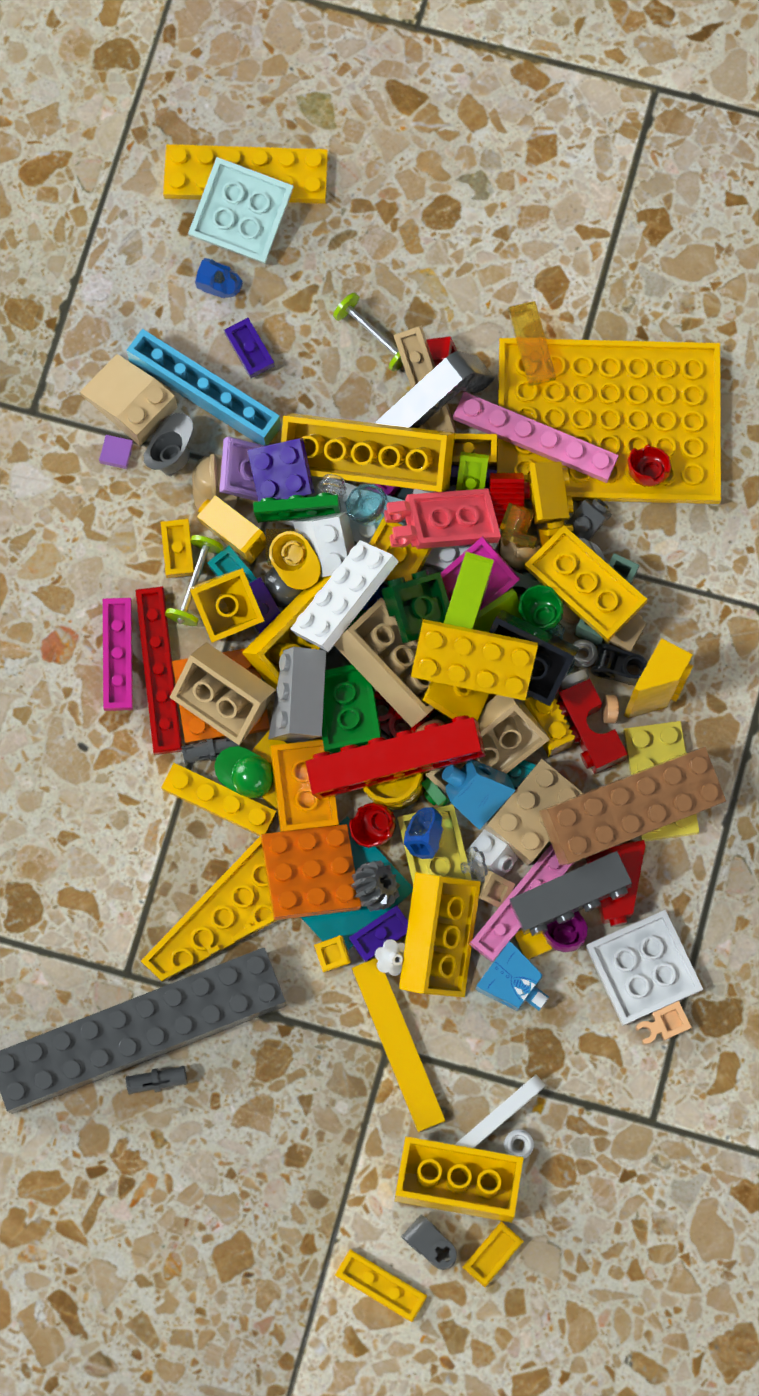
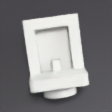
[466,829,518,877]

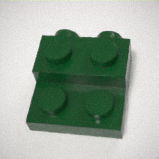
[381,569,449,643]

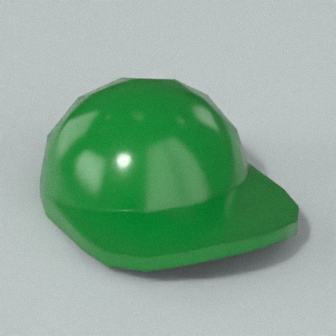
[214,746,274,798]

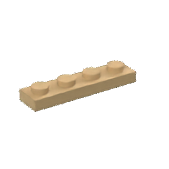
[393,326,457,433]

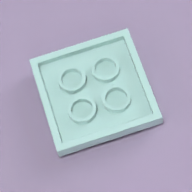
[188,157,294,264]

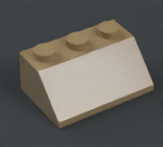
[170,642,276,745]

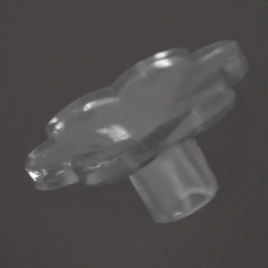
[460,847,488,883]

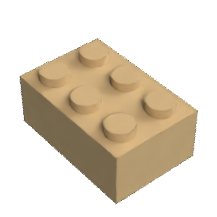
[483,759,583,866]

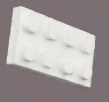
[290,540,399,652]

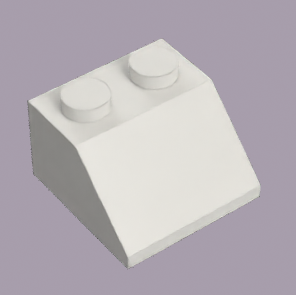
[293,511,355,577]

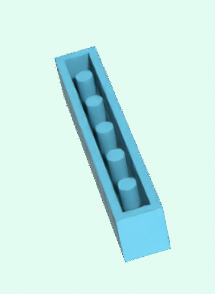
[126,329,281,446]

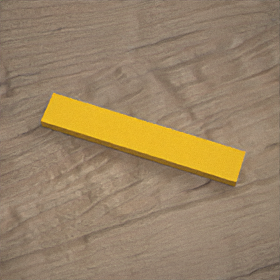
[352,958,445,1133]

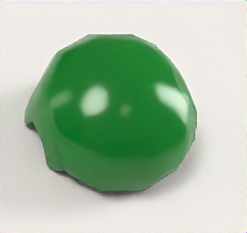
[519,585,564,631]

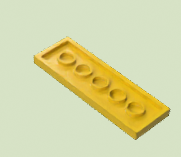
[163,144,328,204]

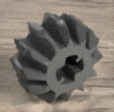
[351,860,400,911]

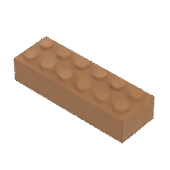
[539,747,726,865]

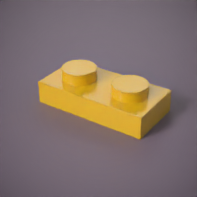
[161,519,194,578]

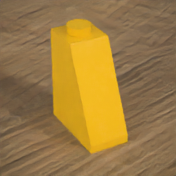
[197,496,269,564]

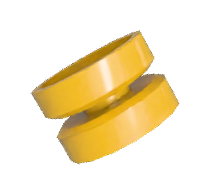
[363,772,425,810]

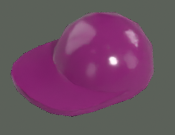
[543,911,588,953]

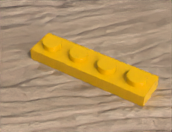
[161,763,277,836]

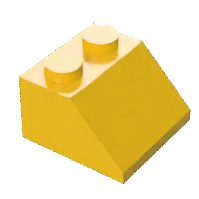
[526,462,574,525]
[189,568,264,643]

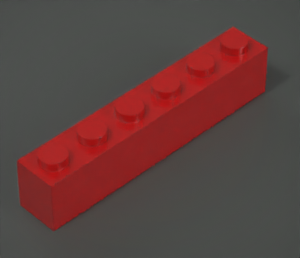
[305,715,486,799]

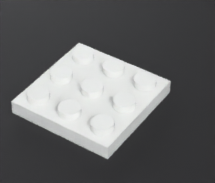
[585,910,703,1026]

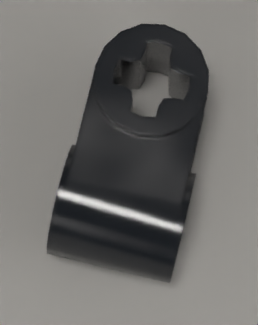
[590,644,647,686]

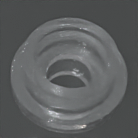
[318,474,347,497]

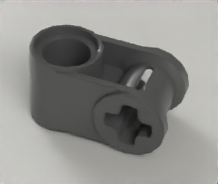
[401,1214,457,1270]

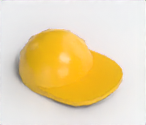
[269,531,321,590]

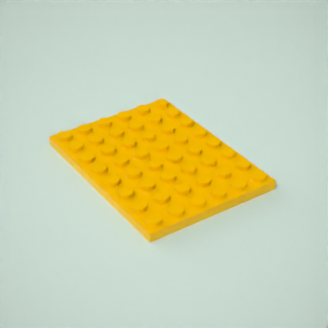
[497,338,721,504]

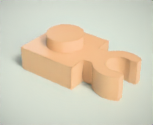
[635,1001,692,1045]

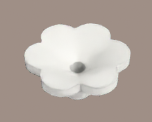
[375,939,405,976]

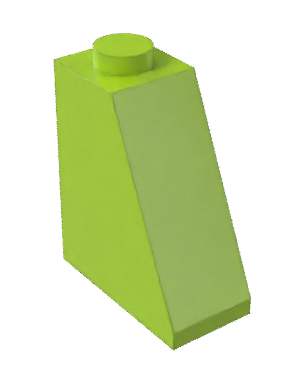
[444,552,494,629]

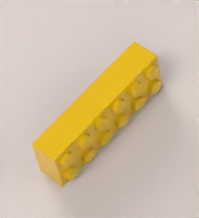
[281,413,455,492]

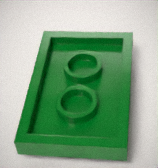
[322,665,382,754]

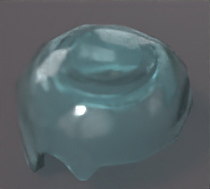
[345,484,388,526]

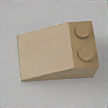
[79,354,178,446]

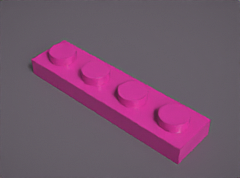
[102,598,133,711]

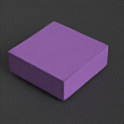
[99,435,134,469]

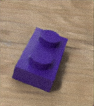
[224,318,275,379]
[349,905,408,962]

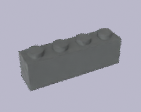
[510,851,632,936]

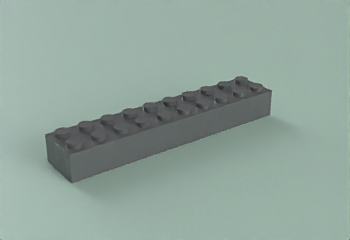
[0,947,287,1114]

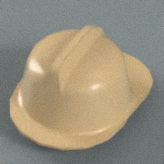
[192,454,237,510]

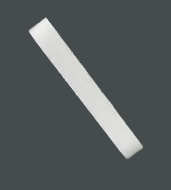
[455,1074,546,1148]

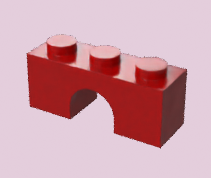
[556,679,628,775]

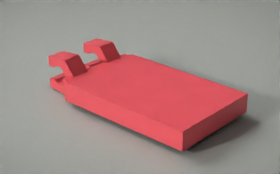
[383,489,501,549]

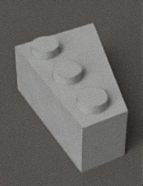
[268,647,326,742]

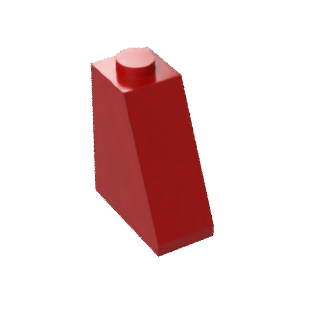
[586,840,645,927]

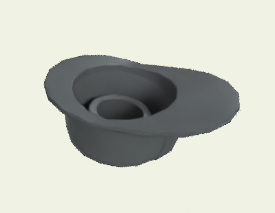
[144,413,194,476]

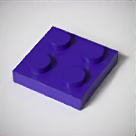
[247,438,315,502]

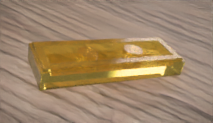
[508,301,556,386]

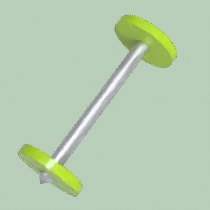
[333,292,403,372]
[165,535,224,626]

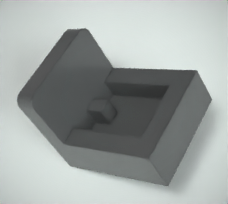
[566,498,612,541]

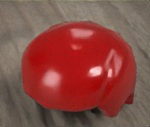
[628,444,671,487]
[349,802,396,848]

